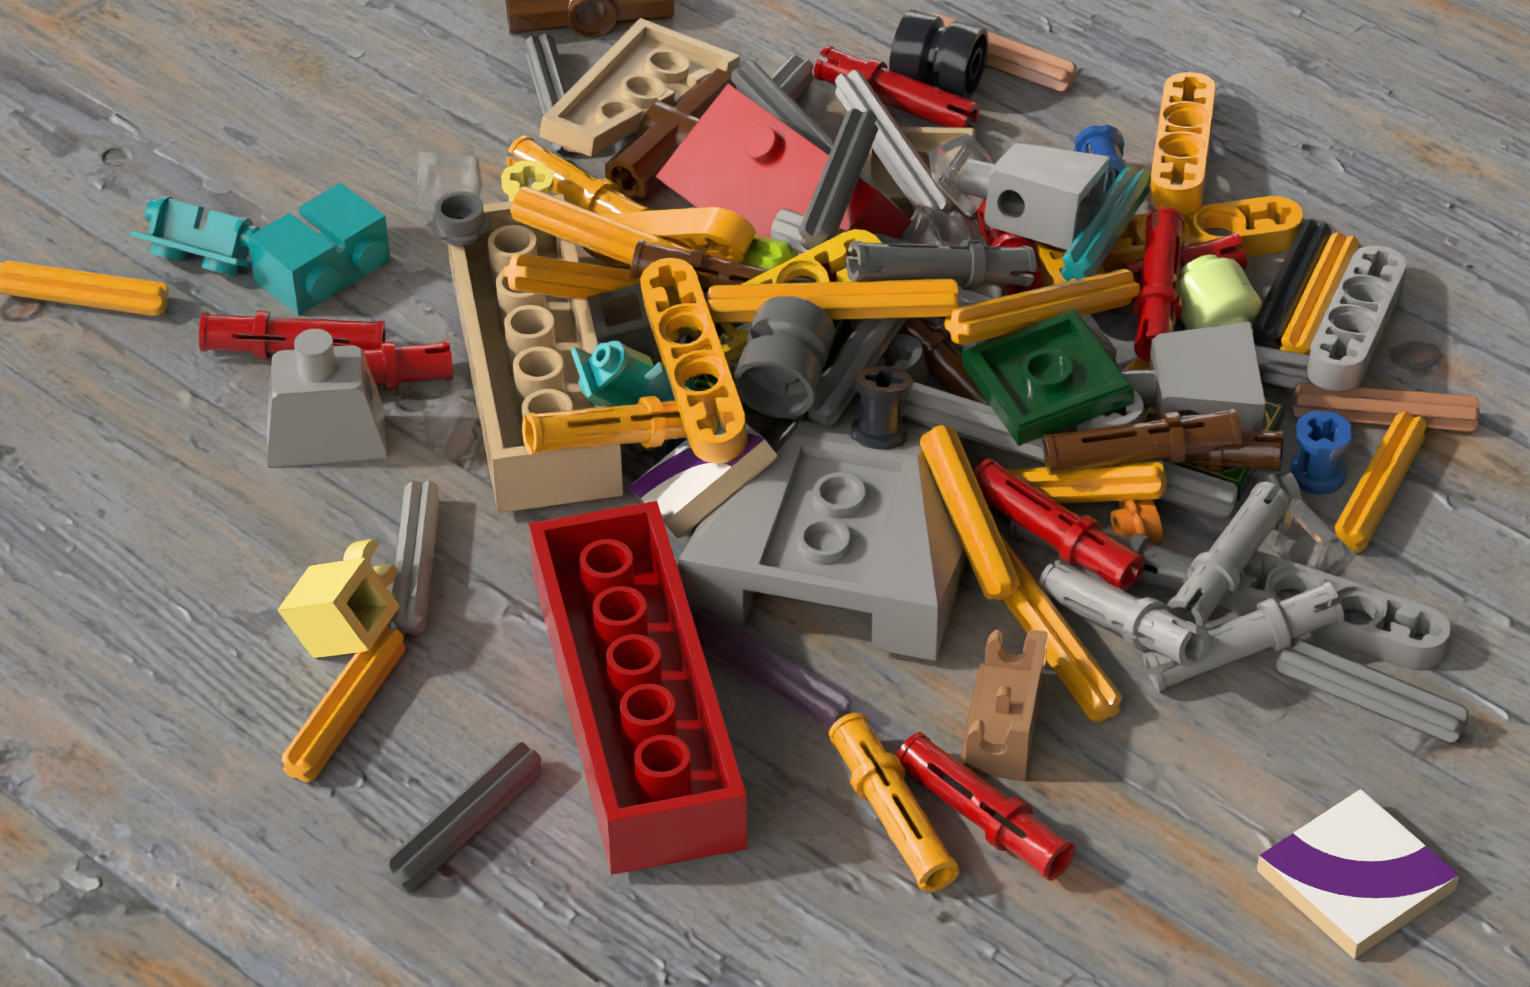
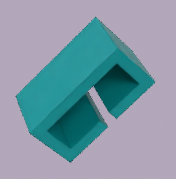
[247,182,391,316]

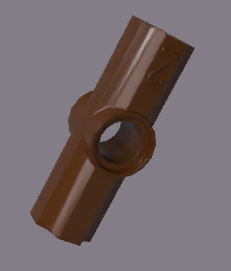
[505,0,674,38]
[605,68,736,202]

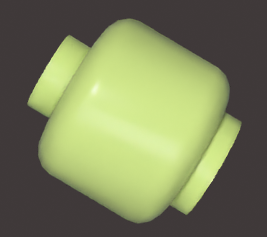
[1177,255,1261,330]

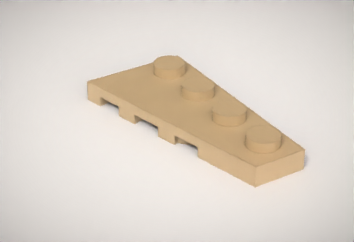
[539,18,741,157]

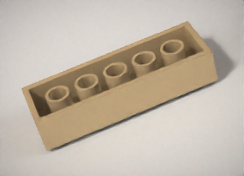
[448,194,623,513]

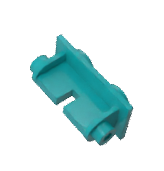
[130,196,260,276]
[571,341,697,407]

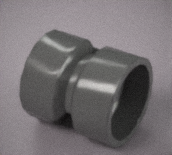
[734,296,836,418]

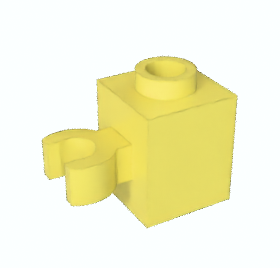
[277,539,400,658]

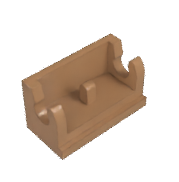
[959,629,1048,781]

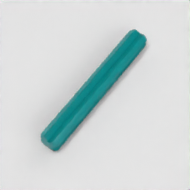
[1060,165,1151,282]

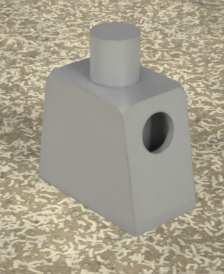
[959,143,1110,250]
[1121,322,1265,431]
[267,329,387,468]

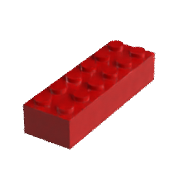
[529,501,748,875]

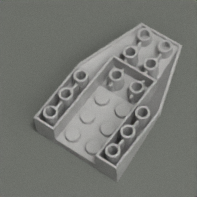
[678,374,972,661]

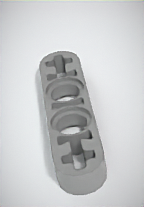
[1307,245,1407,392]
[1217,551,1451,670]

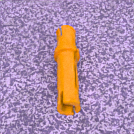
[506,135,652,214]
[522,396,718,455]
[829,712,959,893]

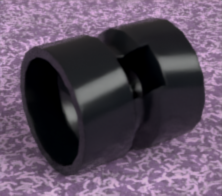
[889,9,989,99]

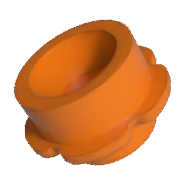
[1111,500,1163,545]

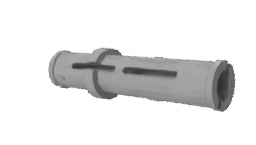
[1166,482,1291,627]
[1039,560,1210,668]
[1142,581,1344,692]

